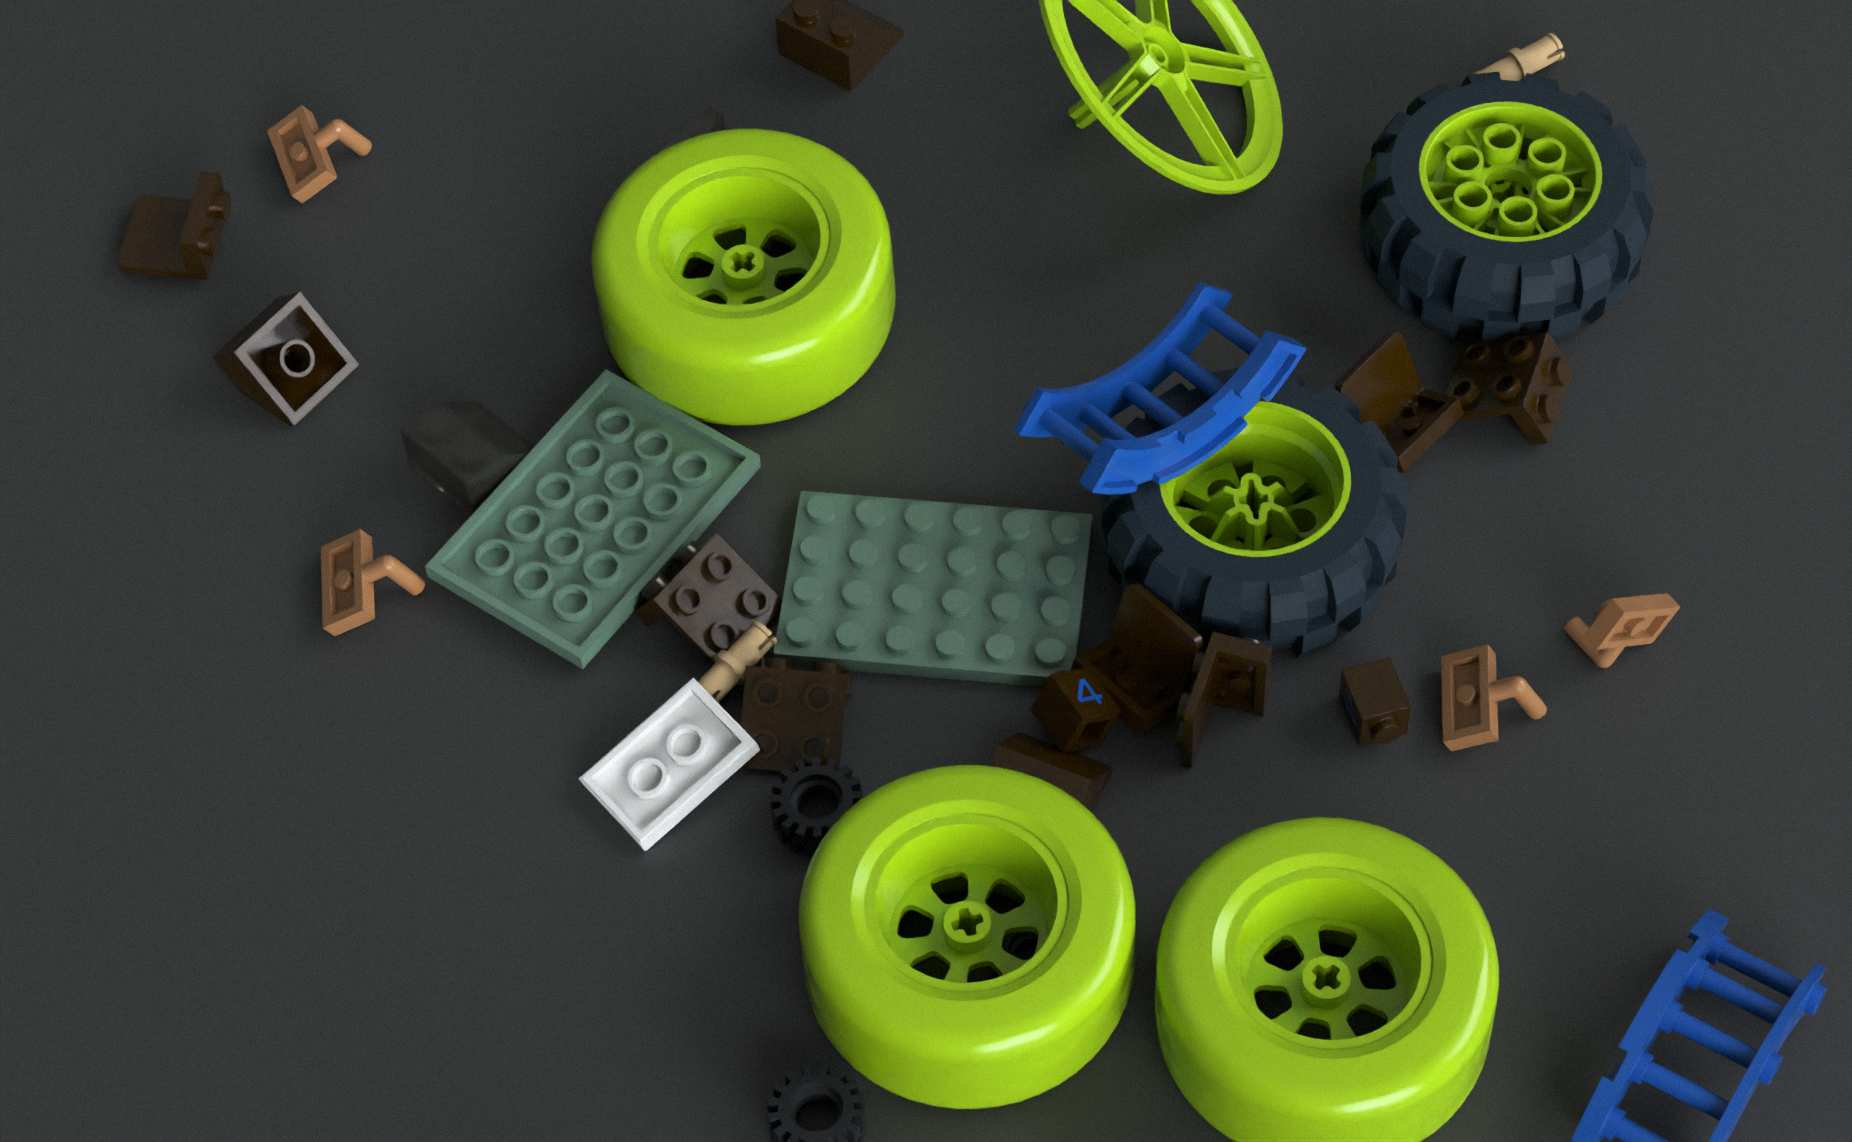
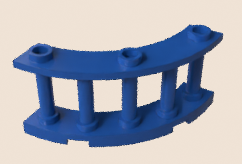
[1013,282,1307,495]
[1571,909,1828,1142]

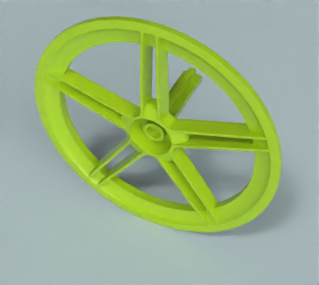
[1038,0,1283,194]

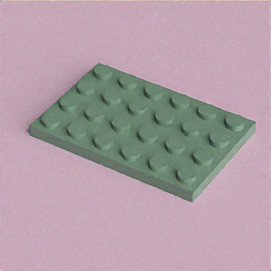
[425,369,761,669]
[773,491,1093,687]

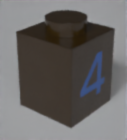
[1339,657,1411,746]
[1031,667,1121,753]

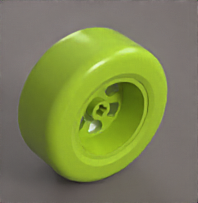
[591,128,896,426]
[798,765,1136,1109]
[1155,817,1499,1142]

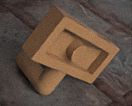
[267,105,372,204]
[321,529,425,636]
[1564,593,1680,668]
[1441,644,1547,752]

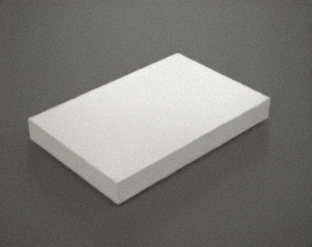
[578,678,761,852]

